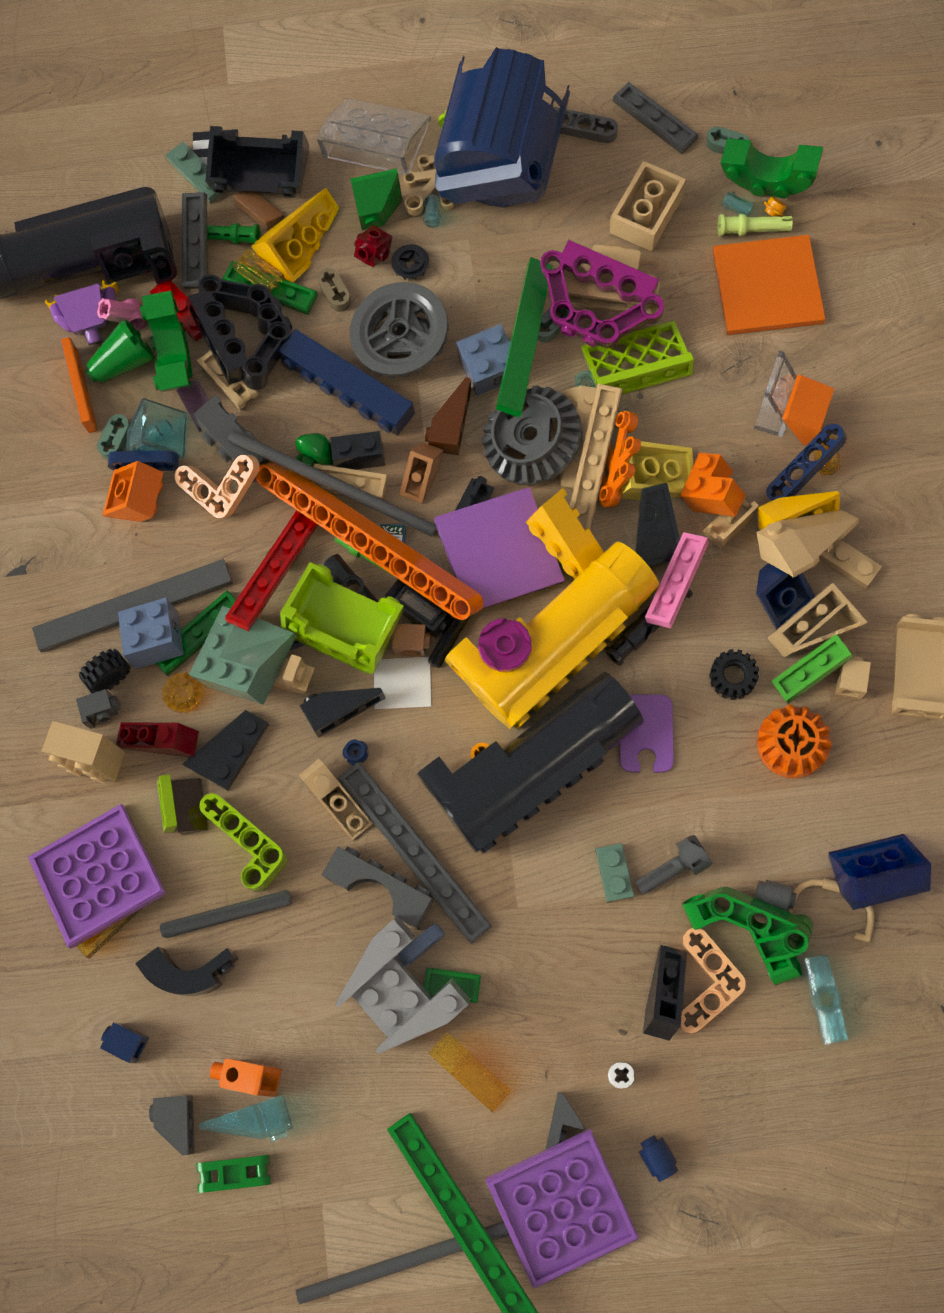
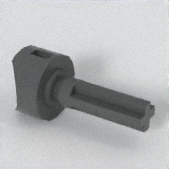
[635,835,712,895]

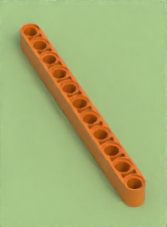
[255,462,484,620]

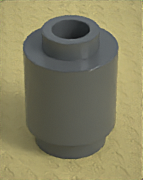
[755,880,797,911]

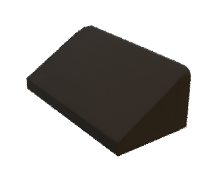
[171,779,208,835]

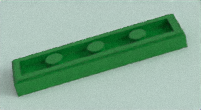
[222,261,318,315]
[156,590,236,676]

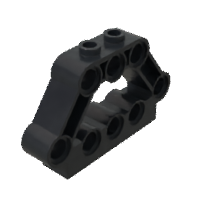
[188,274,292,390]

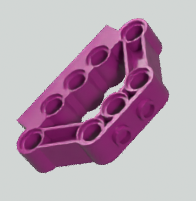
[540,239,664,348]

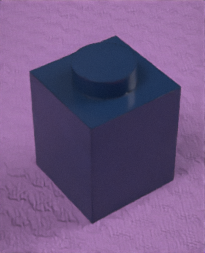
[100,1022,149,1063]

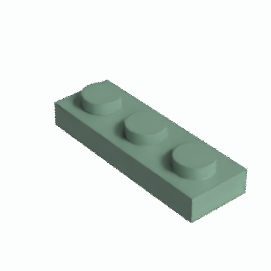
[165,142,222,204]

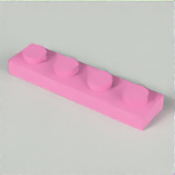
[645,532,709,628]

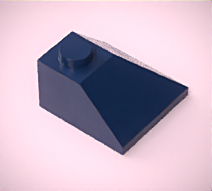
[756,563,815,630]

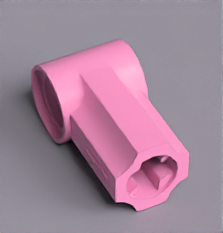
[97,298,147,330]

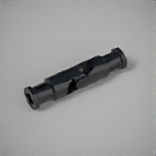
[604,588,693,666]

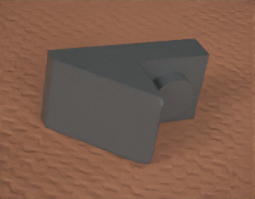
[545,1093,585,1150]

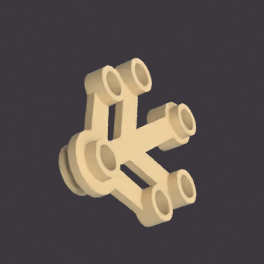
[403,155,454,216]

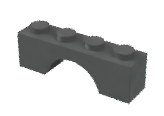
[322,846,434,930]

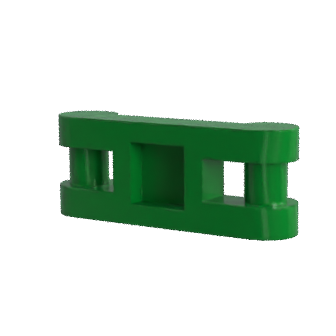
[196,1155,271,1193]

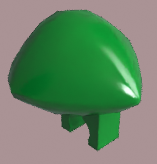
[295,433,333,466]

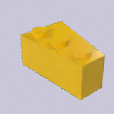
[526,488,604,579]

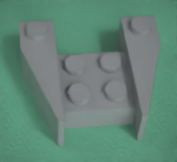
[335,916,471,1054]

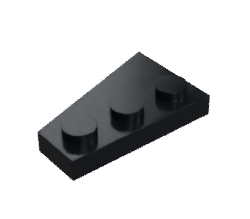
[635,482,680,566]

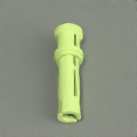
[717,214,793,236]

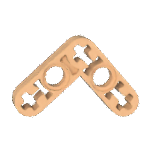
[175,455,259,518]
[680,928,746,1033]

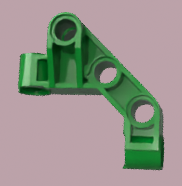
[682,886,814,986]

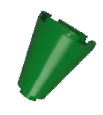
[86,320,155,383]

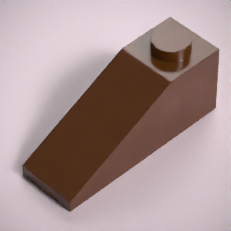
[425,377,472,455]

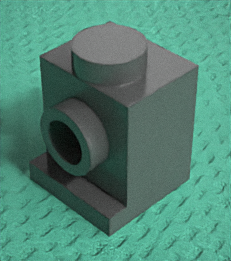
[76,689,121,729]

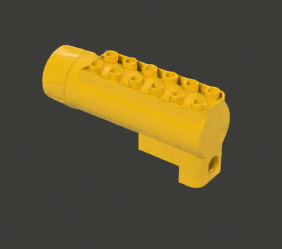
[445,542,659,730]

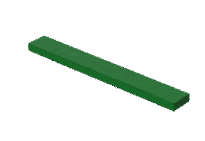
[496,257,553,417]
[387,1113,539,1313]

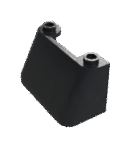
[205,126,309,198]

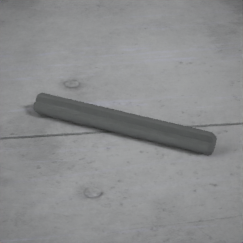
[160,890,292,938]

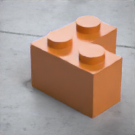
[680,453,745,517]

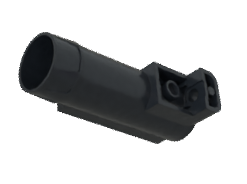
[0,187,177,299]
[417,672,644,854]

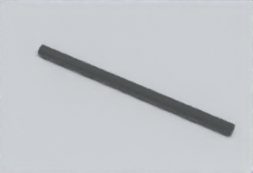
[228,430,437,537]
[296,1221,509,1304]

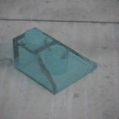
[126,398,187,459]

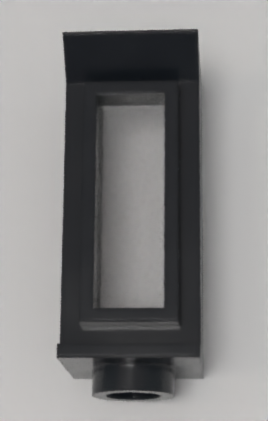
[385,579,451,638]

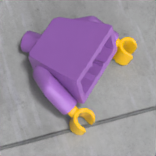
[45,280,119,345]

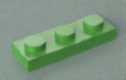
[772,634,854,704]

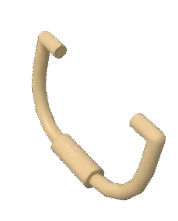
[787,878,874,942]

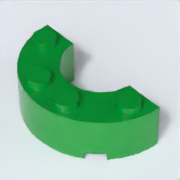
[720,138,823,199]
[140,291,193,392]

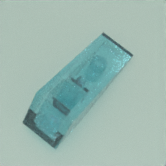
[198,1096,293,1142]

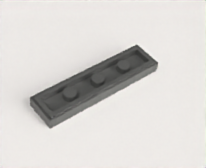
[613,82,698,154]
[182,192,207,289]

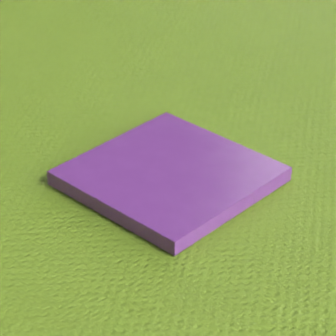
[434,487,565,610]
[28,804,167,949]
[485,1129,639,1289]

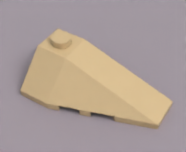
[553,385,596,490]
[756,510,859,577]

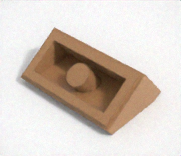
[233,192,285,231]

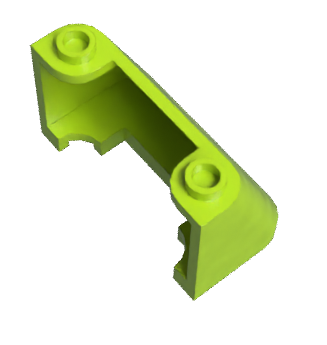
[280,562,404,674]

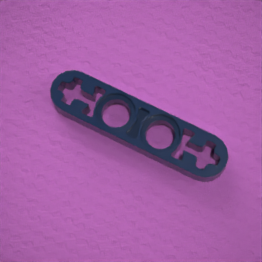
[766,424,847,501]

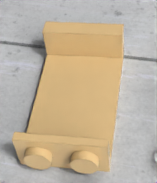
[892,614,944,720]

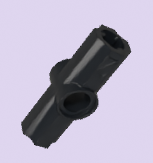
[323,553,379,602]

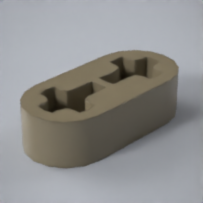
[318,268,351,312]

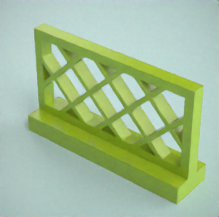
[582,320,694,395]

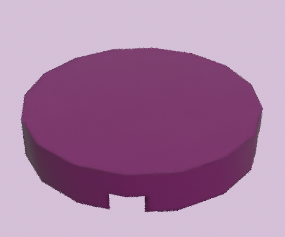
[478,618,531,672]

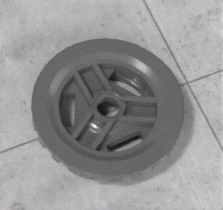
[350,282,449,378]
[482,385,582,485]

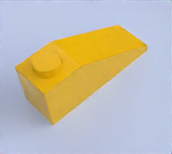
[758,491,840,530]

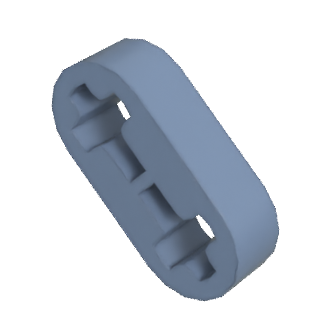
[397,923,445,967]

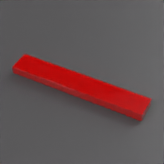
[225,510,318,632]

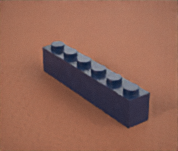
[278,329,415,436]

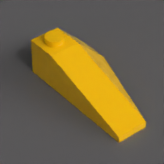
[251,188,339,282]

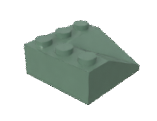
[189,606,296,705]

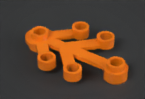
[599,411,641,508]

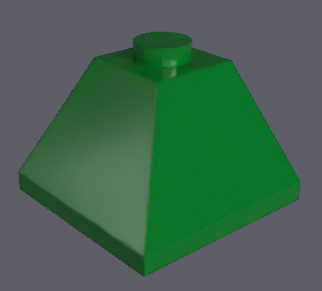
[350,168,402,230]

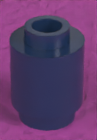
[638,1135,678,1182]

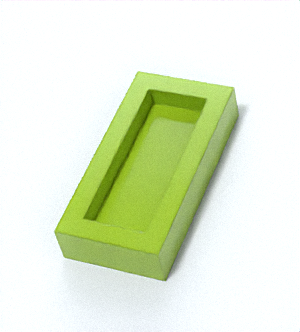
[157,774,177,833]

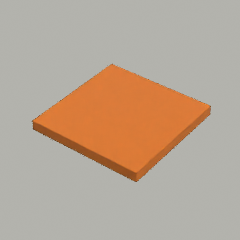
[712,234,825,335]

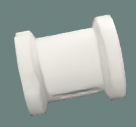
[608,1062,634,1089]

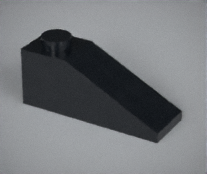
[299,688,386,738]
[643,945,687,1041]

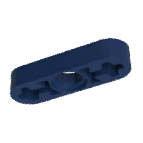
[107,451,179,471]

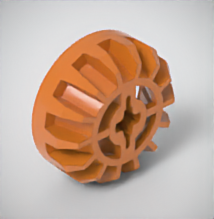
[756,704,832,779]

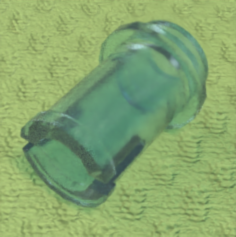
[721,191,754,217]
[423,195,441,228]

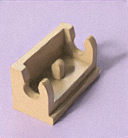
[702,495,759,549]

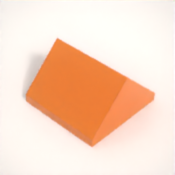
[782,375,835,445]

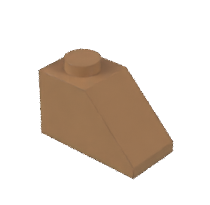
[400,442,444,504]

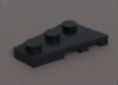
[182,710,269,791]

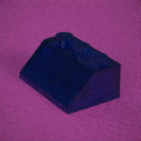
[829,834,931,910]

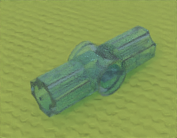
[803,955,849,1044]

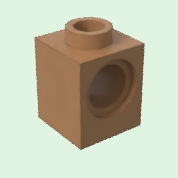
[392,623,431,657]

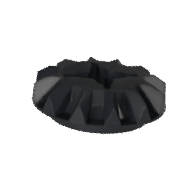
[391,244,429,280]

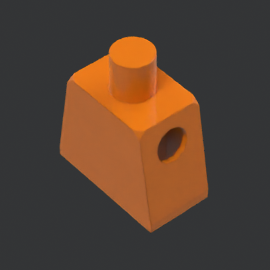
[210,1058,282,1097]

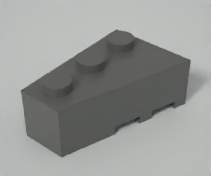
[194,395,272,483]

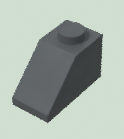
[149,1095,195,1155]

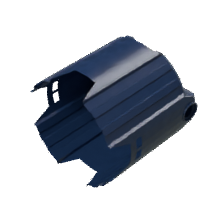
[434,47,570,207]

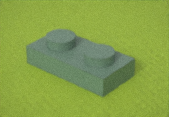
[595,843,634,903]

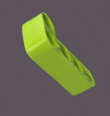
[200,793,287,892]

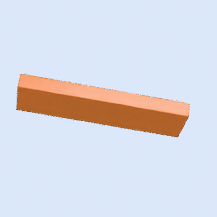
[61,337,98,433]

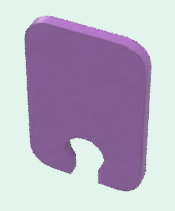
[620,695,673,773]

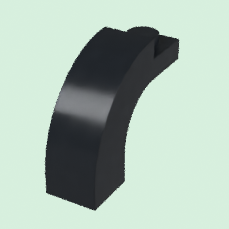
[135,947,239,996]

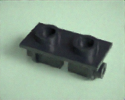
[455,476,494,511]

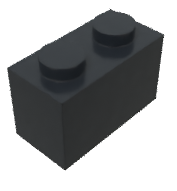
[330,431,385,470]

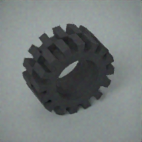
[79,649,130,694]
[709,649,759,700]

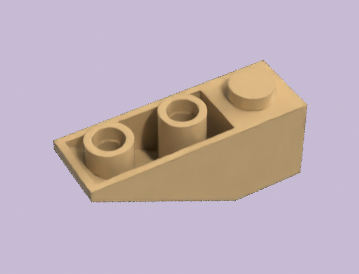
[298,759,373,841]

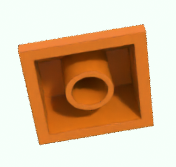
[102,461,164,522]

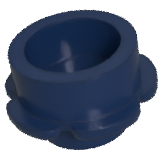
[343,739,368,765]

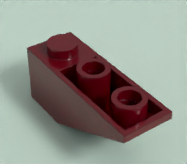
[116,722,199,756]

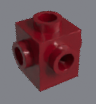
[354,225,393,267]

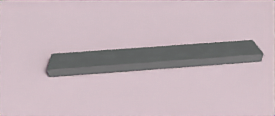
[32,559,233,653]
[338,762,492,944]

